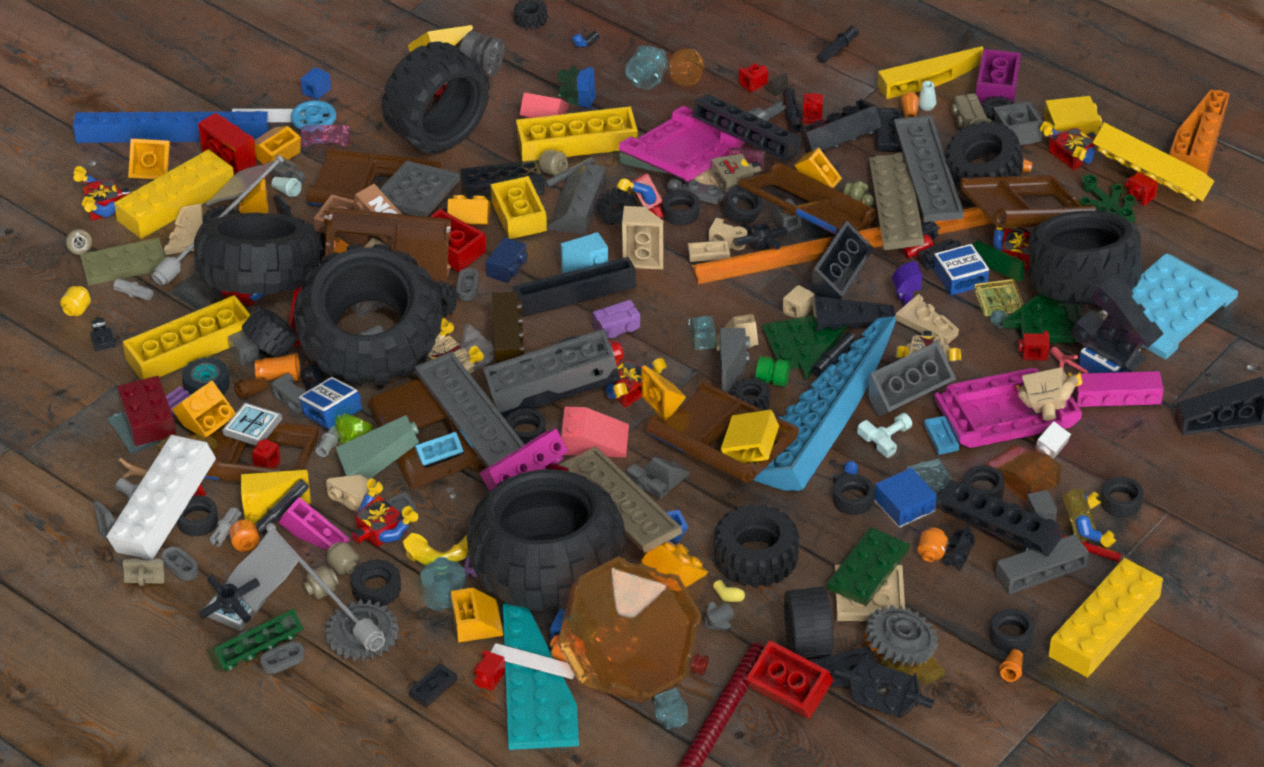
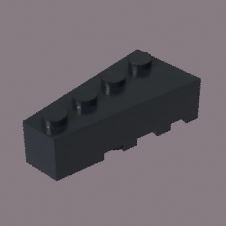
[799,99,882,152]
[1175,377,1264,435]

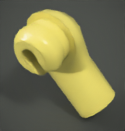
[713,580,745,602]

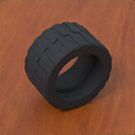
[784,587,834,658]

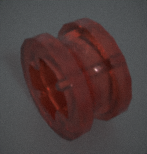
[691,653,709,676]

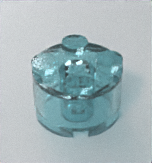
[625,45,668,90]
[420,557,467,611]

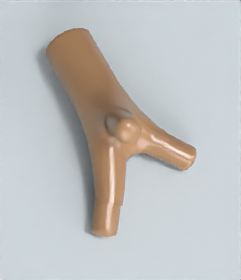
[119,458,148,478]

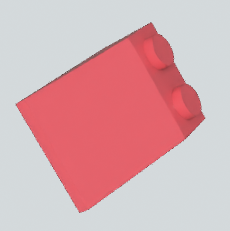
[561,407,629,457]

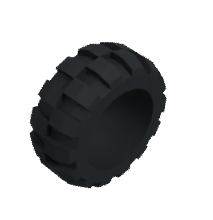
[194,212,320,294]

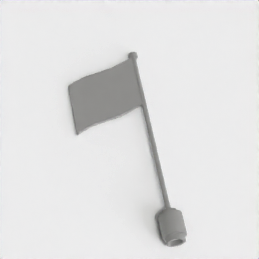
[151,155,284,286]
[227,523,385,651]

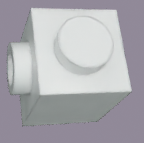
[1035,421,1071,460]

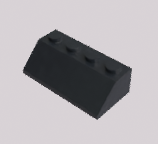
[812,220,874,299]

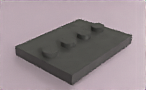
[380,161,460,217]

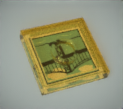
[974,279,1024,317]

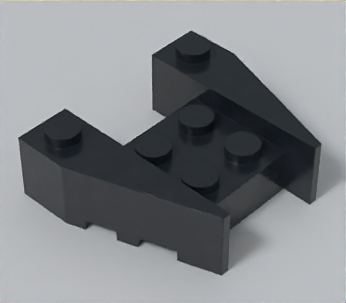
[1069,274,1164,372]

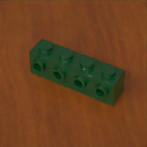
[206,609,303,672]

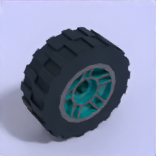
[182,357,230,395]

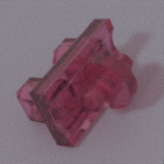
[729,147,765,171]

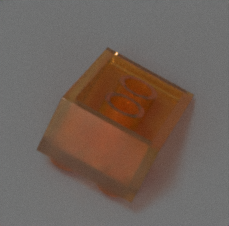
[983,445,1062,502]

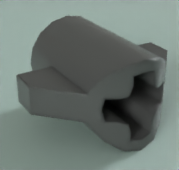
[704,601,734,631]

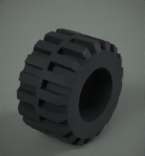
[241,307,299,357]

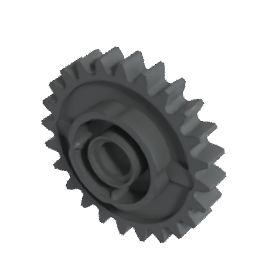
[325,600,399,661]
[865,605,938,667]

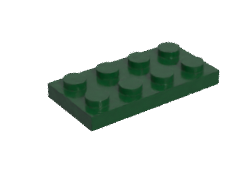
[827,527,910,607]

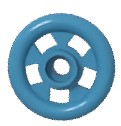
[291,100,336,132]

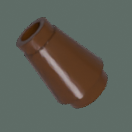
[235,377,268,400]

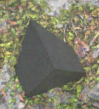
[642,456,691,492]

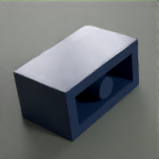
[486,237,528,283]

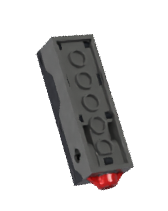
[483,329,625,418]

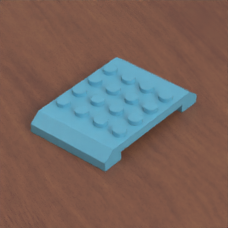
[1132,254,1238,360]

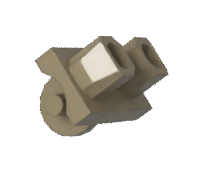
[123,558,165,586]

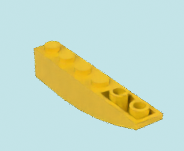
[877,46,984,99]

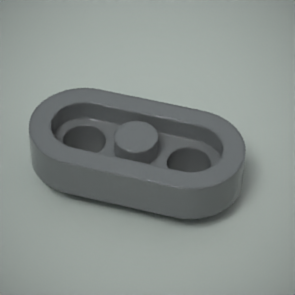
[456,268,479,301]
[162,547,199,581]
[260,642,305,674]

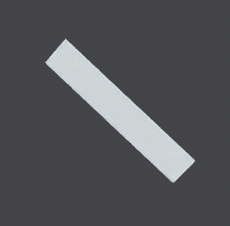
[491,643,579,679]

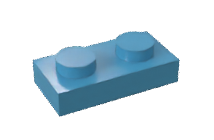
[924,416,959,455]

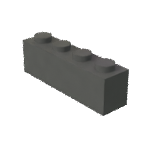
[995,534,1089,595]

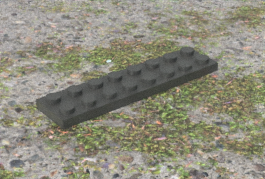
[894,116,964,222]
[414,352,525,468]

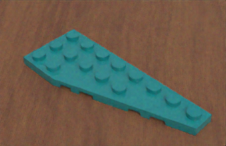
[503,603,579,750]

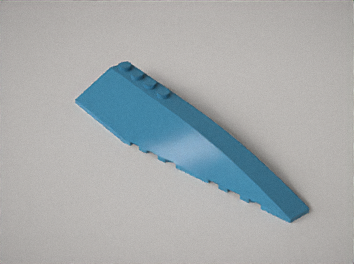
[752,316,896,491]

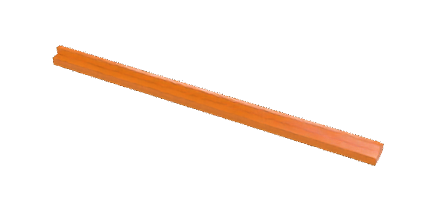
[692,206,993,284]

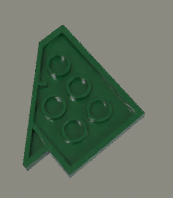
[1002,293,1082,343]
[762,315,847,380]

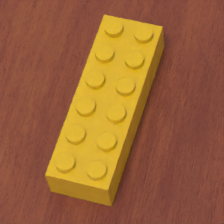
[516,106,638,162]
[1093,122,1214,202]
[114,149,234,239]
[123,295,250,380]
[1049,558,1163,678]

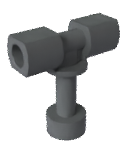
[626,464,668,500]

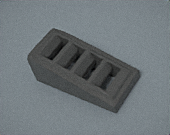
[94,500,116,544]

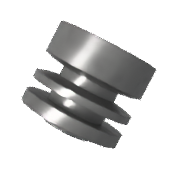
[459,31,505,77]

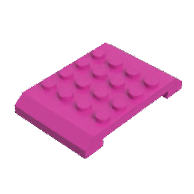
[619,106,745,182]

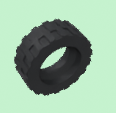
[351,559,401,606]

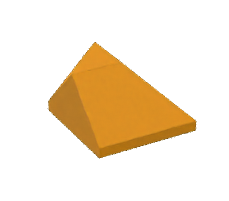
[128,139,170,179]
[642,365,686,421]

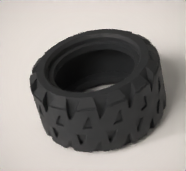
[381,41,490,154]
[1028,211,1141,304]

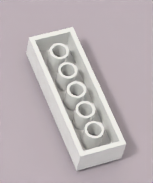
[106,435,216,560]

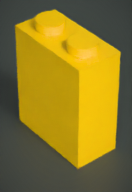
[1044,96,1102,135]
[721,410,779,463]

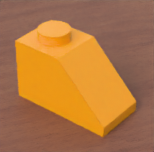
[794,148,842,188]
[239,177,268,214]

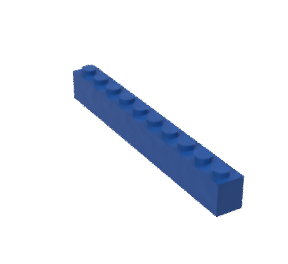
[73,111,270,143]

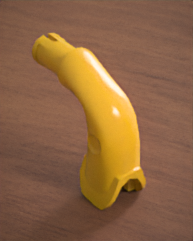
[403,533,468,569]

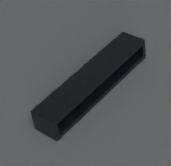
[513,257,636,317]

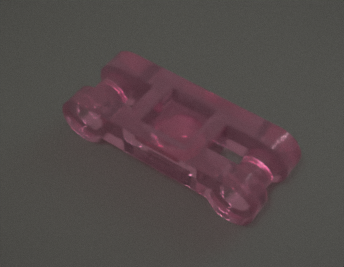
[300,125,351,147]

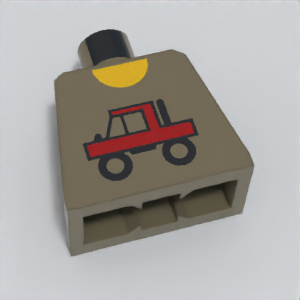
[711,154,761,194]

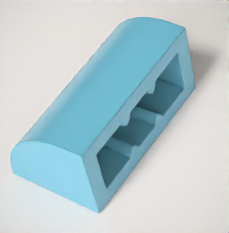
[415,432,464,466]

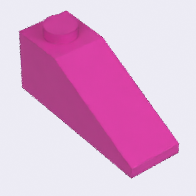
[278,497,350,550]

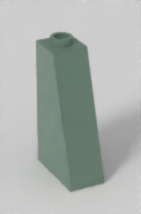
[336,415,419,479]

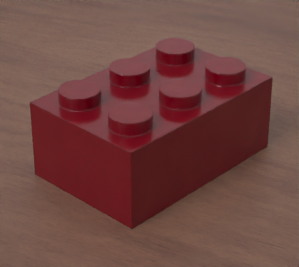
[117,376,177,447]

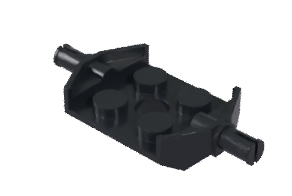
[834,657,935,718]

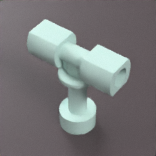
[857,413,912,458]

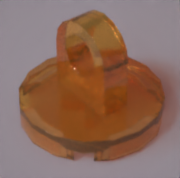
[667,48,705,87]

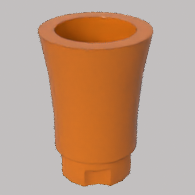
[255,352,301,382]

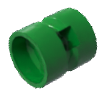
[756,356,790,387]

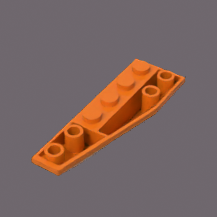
[1170,90,1230,175]

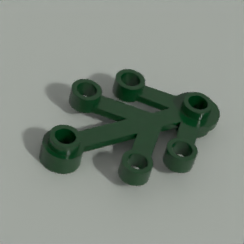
[1079,174,1136,223]

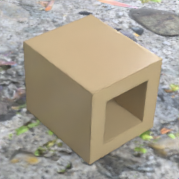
[783,285,815,319]

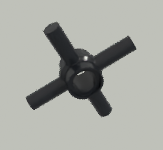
[733,224,788,249]
[198,575,260,623]

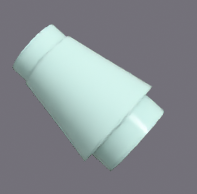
[919,81,937,111]
[272,177,301,197]

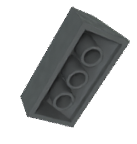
[548,164,606,235]
[869,341,956,417]

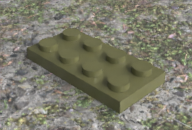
[80,238,165,286]

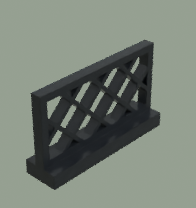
[461,160,545,201]

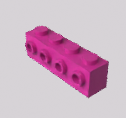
[1074,371,1164,407]
[480,429,568,491]

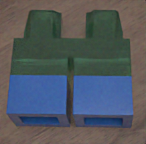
[558,65,596,108]

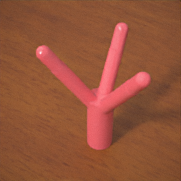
[1050,347,1088,374]

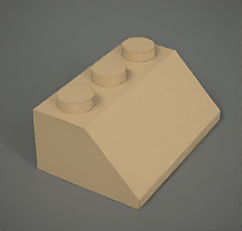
[622,206,663,269]

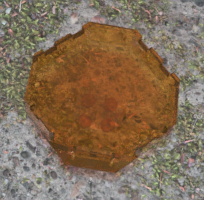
[557,557,702,704]

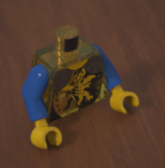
[1062,489,1116,548]

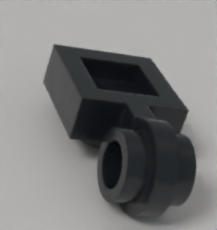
[90,316,116,352]

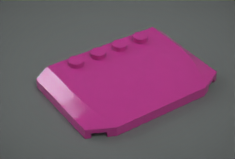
[935,368,1082,448]

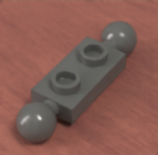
[667,178,738,204]

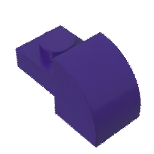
[892,261,922,306]

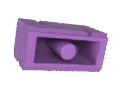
[592,300,640,338]

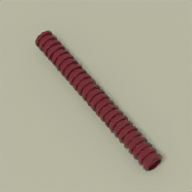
[677,642,765,767]

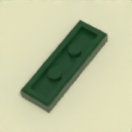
[973,241,1025,282]

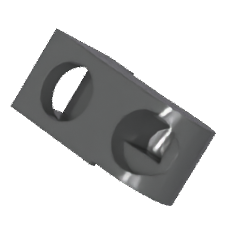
[271,373,306,413]

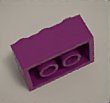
[976,49,1021,103]

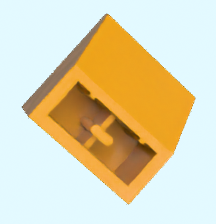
[255,126,301,165]
[448,195,491,225]
[172,381,236,438]
[641,541,708,590]
[450,588,503,643]

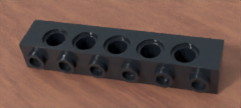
[692,94,802,161]
[936,480,1063,557]

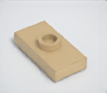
[688,240,730,262]

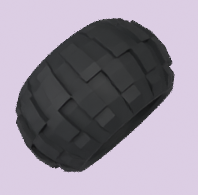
[294,244,442,386]
[467,469,625,610]

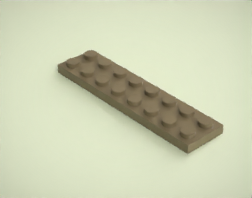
[869,153,924,250]
[559,446,682,553]

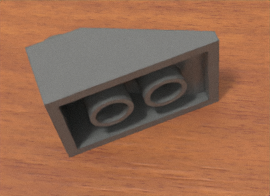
[720,328,750,395]

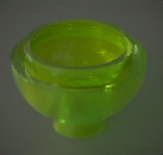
[335,413,374,445]

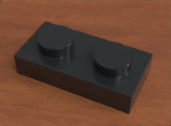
[409,663,458,708]

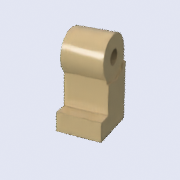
[709,218,747,250]

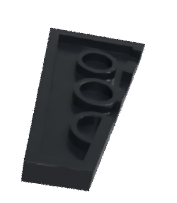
[812,296,895,331]

